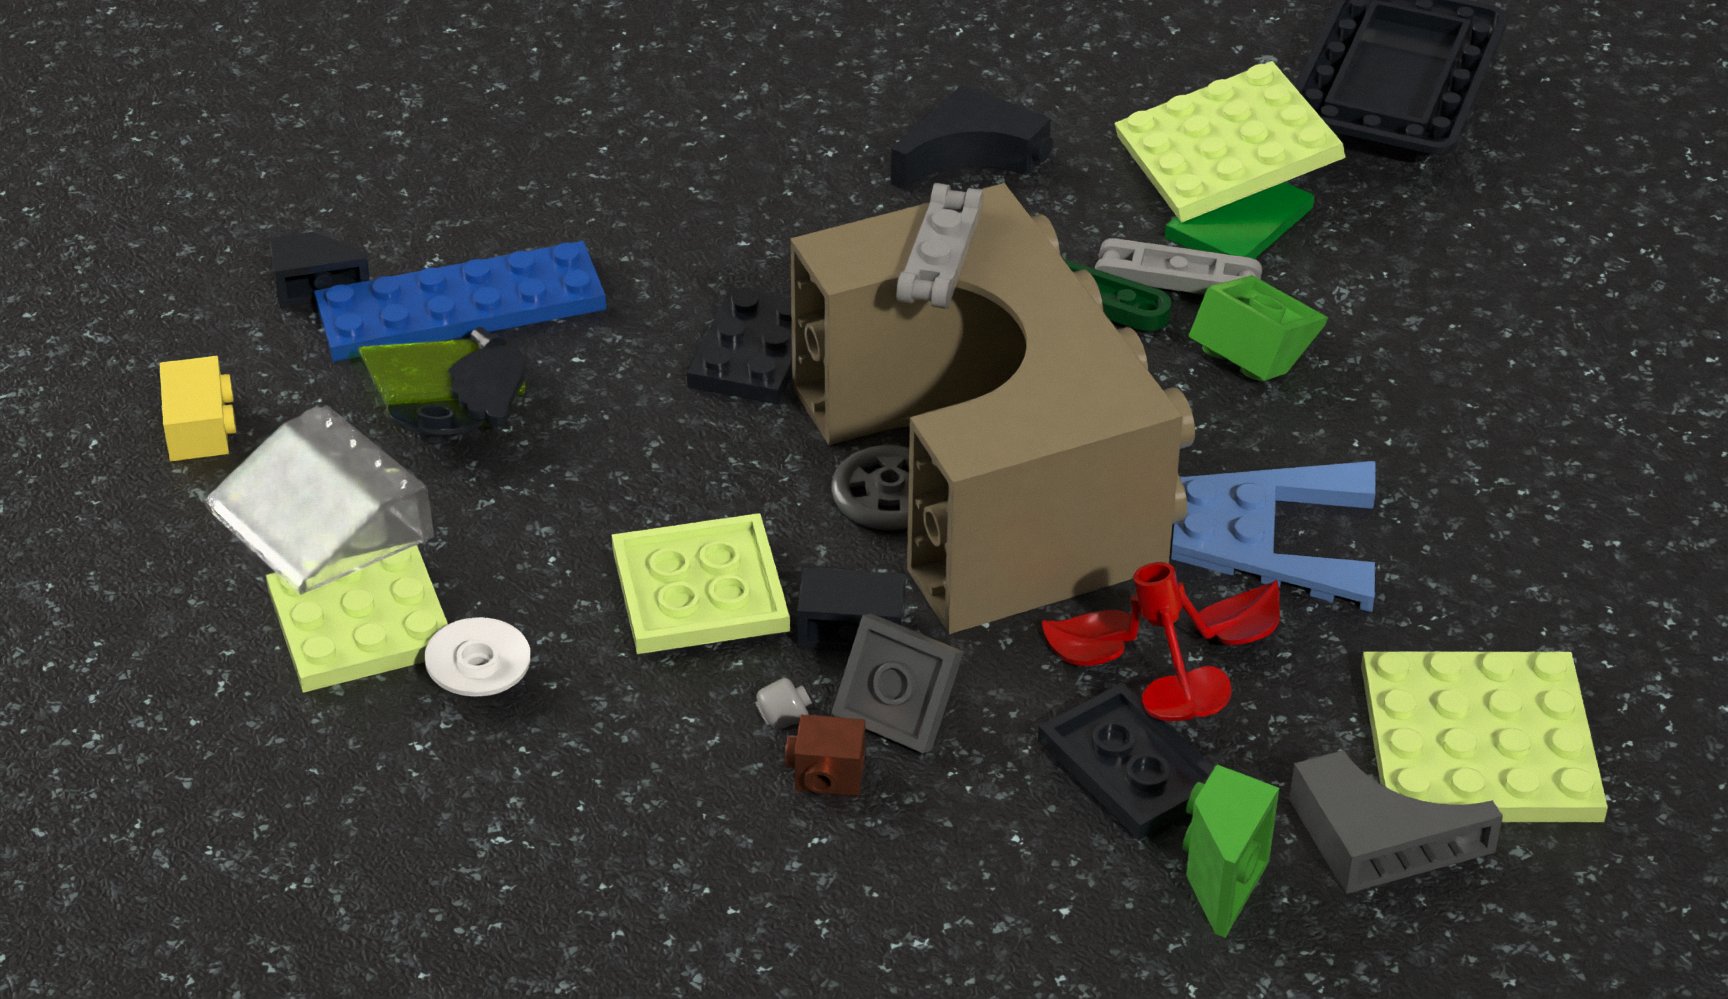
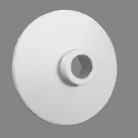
[425,617,530,697]

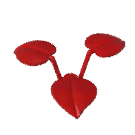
[1042,562,1280,721]

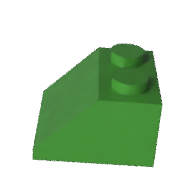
[1188,275,1328,381]
[1182,764,1279,938]

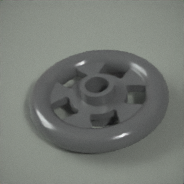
[831,445,909,531]

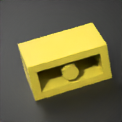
[160,356,236,461]

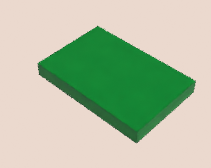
[1165,182,1315,259]

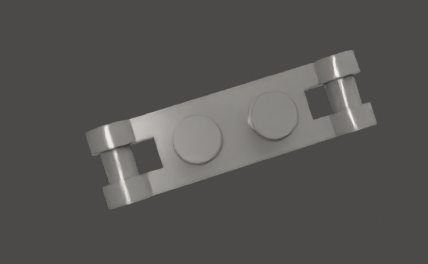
[896,183,984,309]
[1095,238,1263,295]

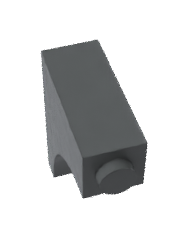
[1289,750,1503,894]

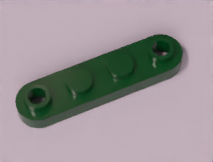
[1062,258,1171,332]

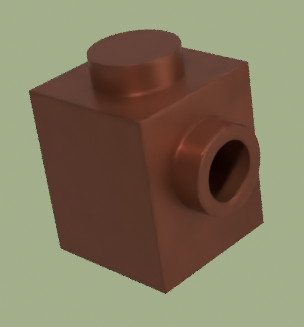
[785,714,865,796]

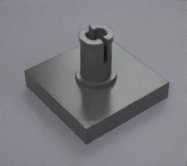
[831,613,964,753]

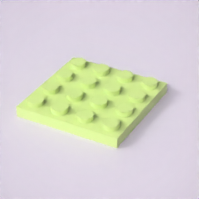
[1114,61,1345,223]
[1361,652,1608,822]

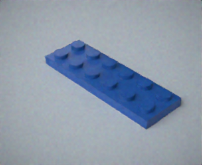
[314,241,606,362]

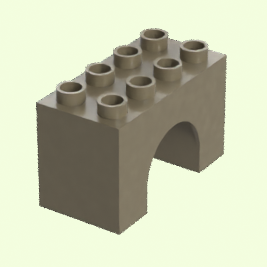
[790,183,1195,634]

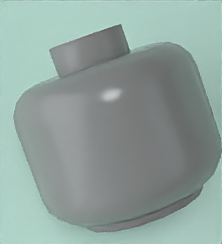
[755,678,812,729]

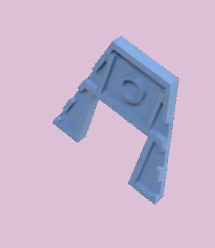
[1171,461,1376,612]

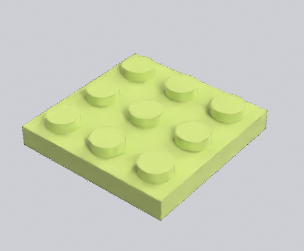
[612,513,790,654]
[266,539,448,693]

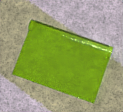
[358,339,526,405]

